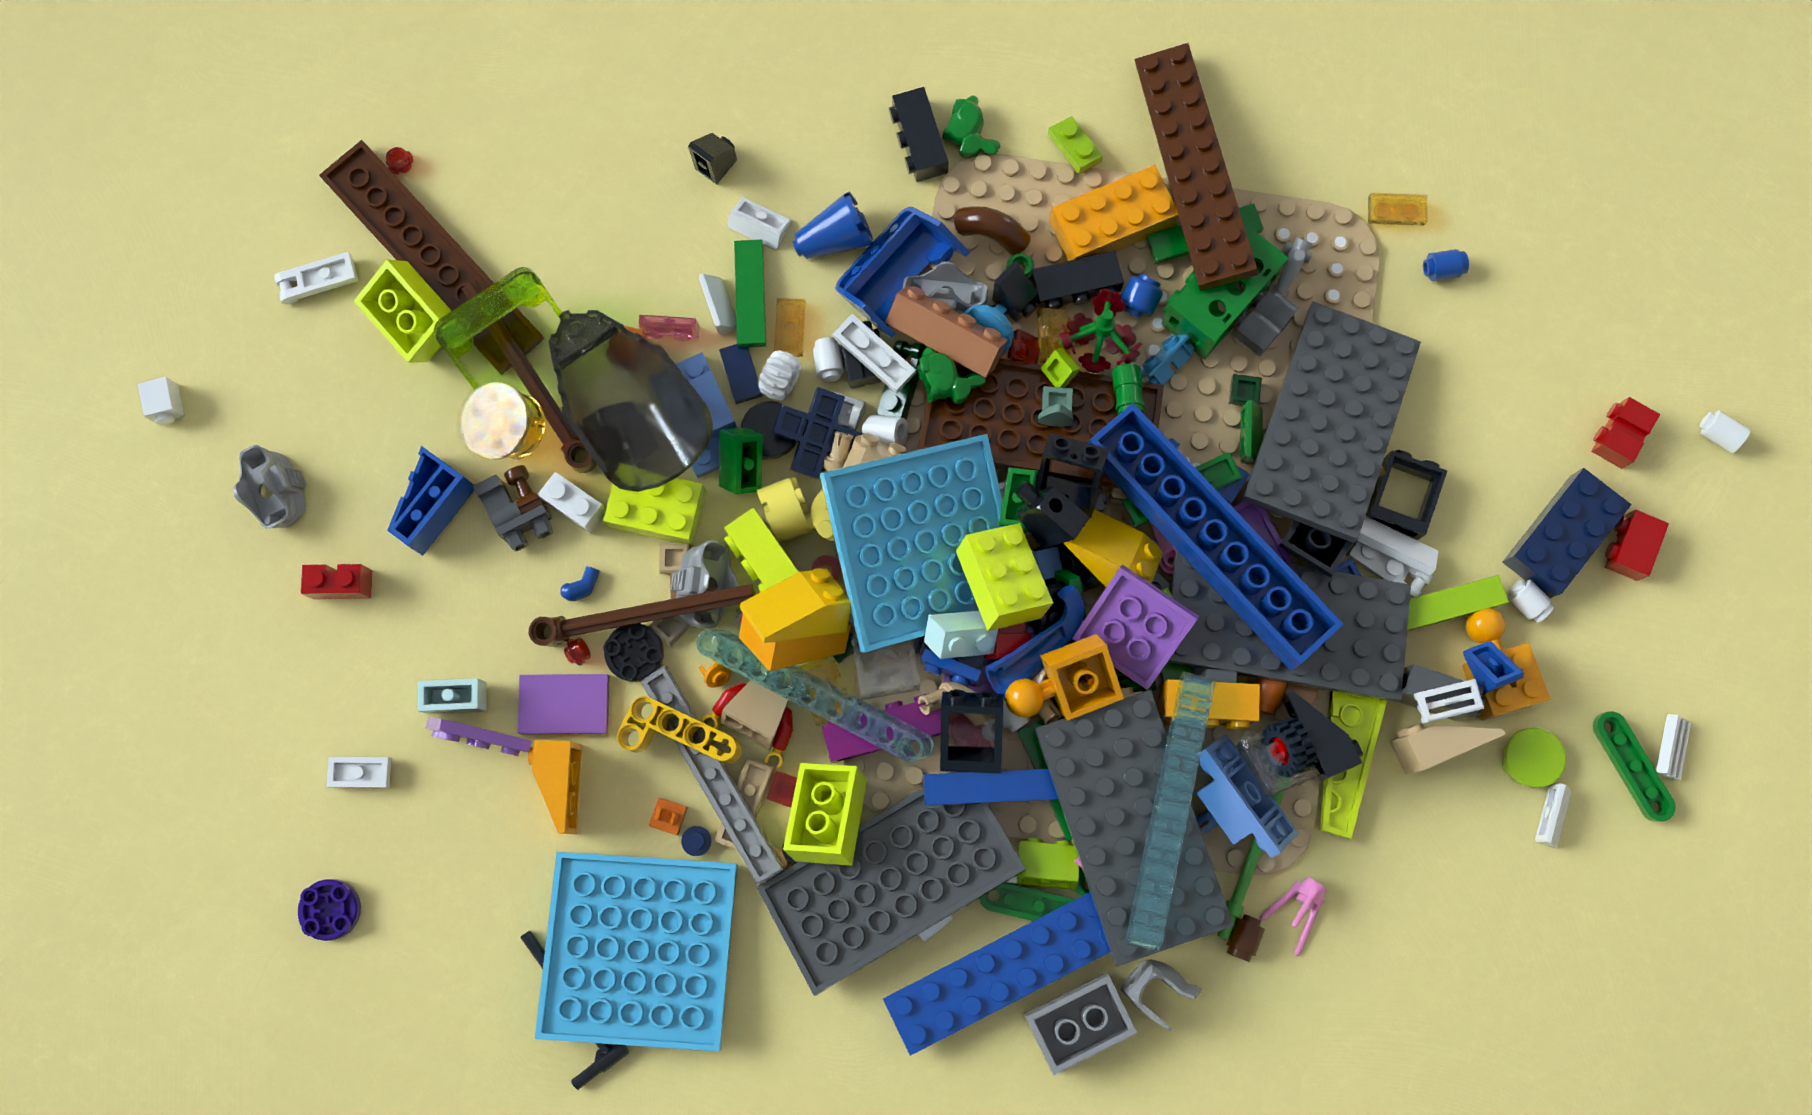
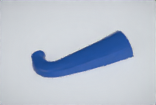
[986,585,1084,701]

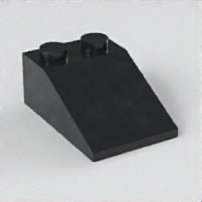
[1282,691,1363,781]

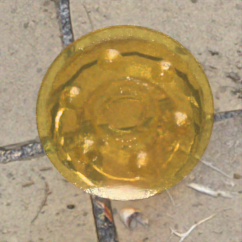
[461,382,545,460]

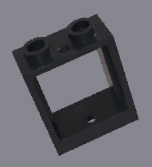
[1036,433,1109,518]
[1366,450,1447,540]
[940,689,1004,773]

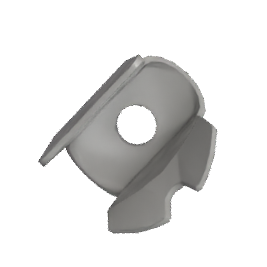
[1121,959,1201,1031]

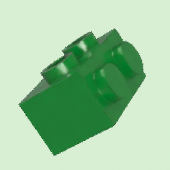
[719,427,763,495]

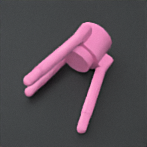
[1260,877,1327,956]

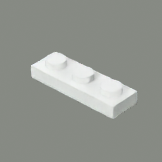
[833,314,916,394]

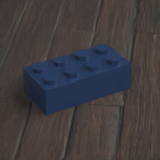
[1502,468,1632,598]

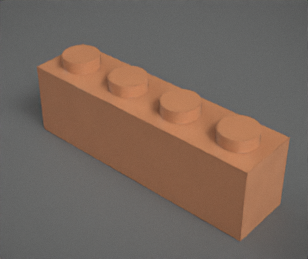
[885,286,1008,378]

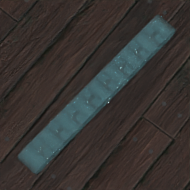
[696,629,934,762]
[1126,672,1215,952]

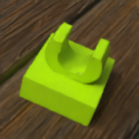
[1041,348,1081,388]

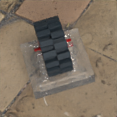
[1236,718,1320,798]

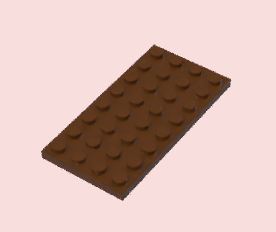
[918,351,1164,488]

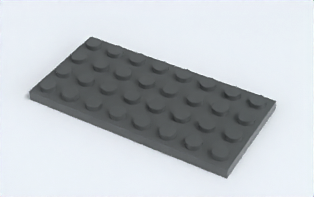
[1242,301,1421,543]
[1168,549,1411,702]
[1035,690,1234,966]
[757,771,1026,996]

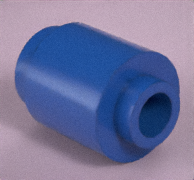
[1423,249,1469,281]

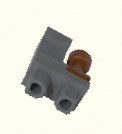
[472,465,553,552]

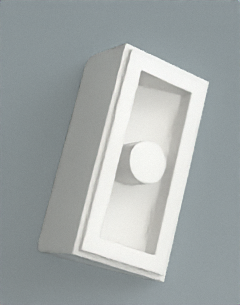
[727,197,792,250]
[699,274,736,335]
[1535,783,1571,848]

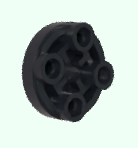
[741,401,797,459]
[603,623,664,682]

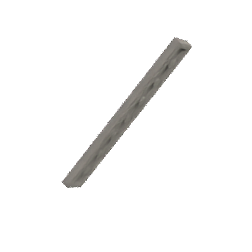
[640,666,785,885]

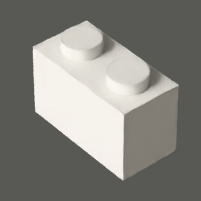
[538,472,606,534]

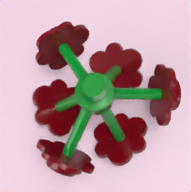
[1059,289,1143,373]

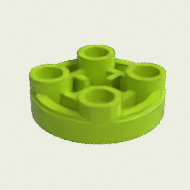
[1502,728,1566,788]

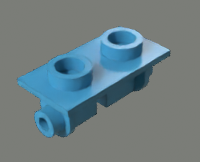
[1141,335,1195,385]

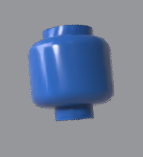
[1121,273,1163,318]

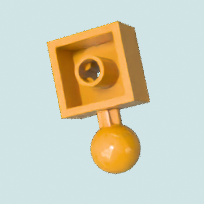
[1462,608,1551,721]
[1005,634,1124,721]

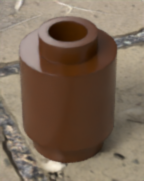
[1226,914,1265,962]

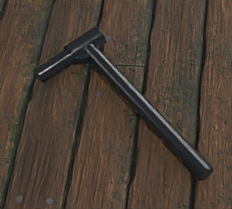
[520,931,629,1090]

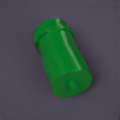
[1112,364,1145,415]

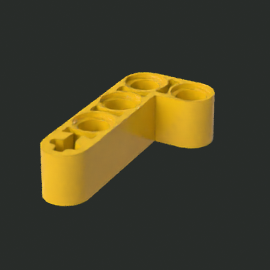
[617,696,742,763]

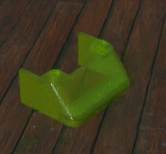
[434,267,576,397]

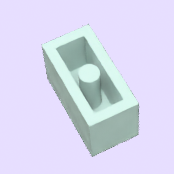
[924,611,998,659]
[418,678,487,714]

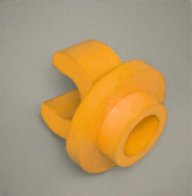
[699,655,731,688]

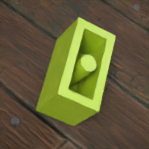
[1015,838,1079,890]

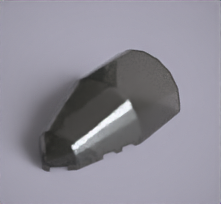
[548,310,713,492]

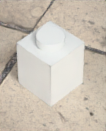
[138,377,184,425]

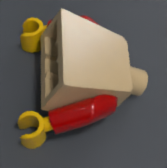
[701,674,793,769]

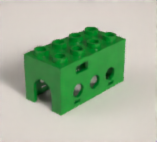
[1161,222,1289,360]

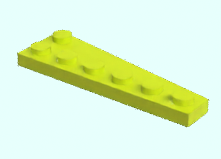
[1320,691,1387,839]

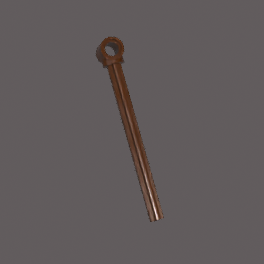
[461,280,598,473]
[528,584,756,647]

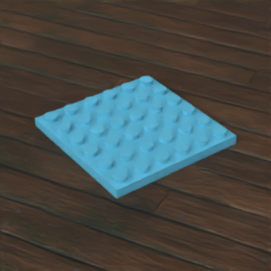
[820,434,1004,652]
[535,852,738,1051]

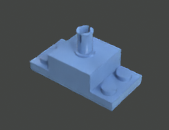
[650,352,737,478]
[1196,734,1299,858]

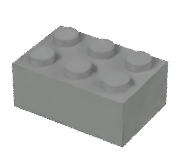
[1024,973,1137,1075]

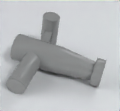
[1273,237,1313,296]

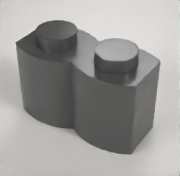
[1233,288,1299,356]

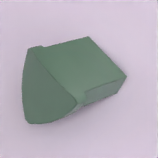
[1038,386,1074,427]

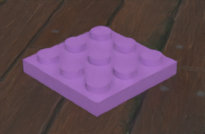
[1072,564,1199,690]

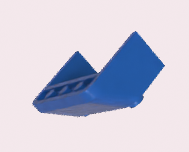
[835,206,970,338]

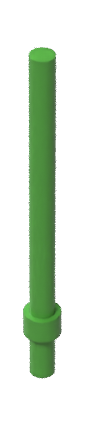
[1217,775,1290,940]

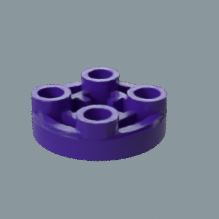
[298,879,361,941]

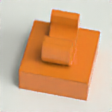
[649,797,688,836]

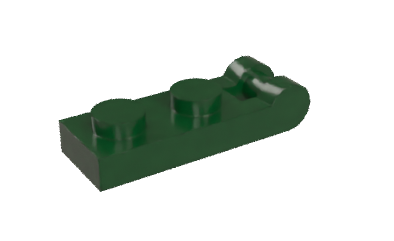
[876,340,926,419]

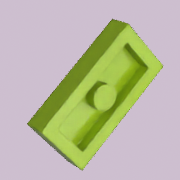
[1048,116,1103,174]

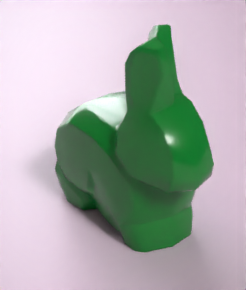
[942,95,1000,158]
[916,347,986,404]

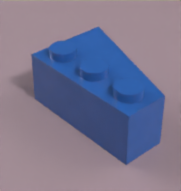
[387,446,474,556]

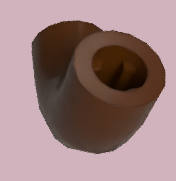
[954,206,1031,255]

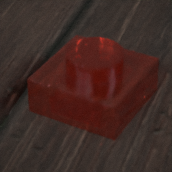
[1007,329,1041,364]
[766,771,797,808]

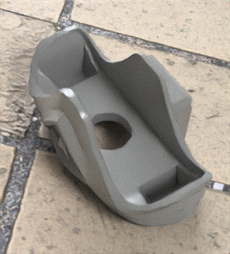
[902,261,988,314]
[233,445,307,529]
[670,540,739,628]

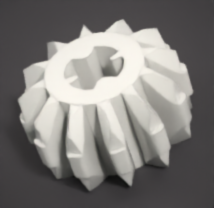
[758,350,801,401]

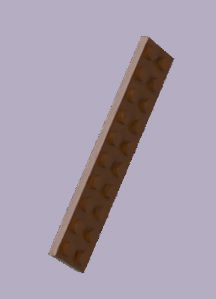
[1134,43,1258,291]
[319,140,544,375]

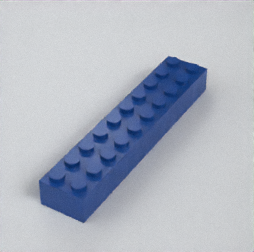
[1088,403,1344,671]

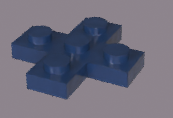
[772,387,863,479]

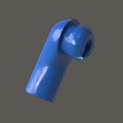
[560,566,600,601]

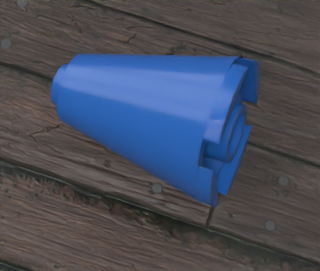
[792,191,874,259]

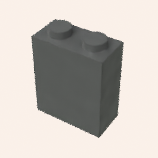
[1399,664,1485,721]

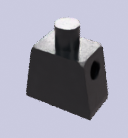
[1015,481,1090,548]

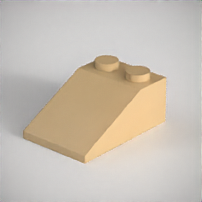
[1390,723,1506,774]

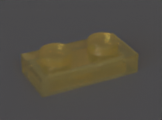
[1368,193,1428,226]
[774,298,806,357]
[1037,308,1070,365]

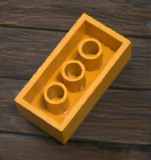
[1049,165,1178,261]

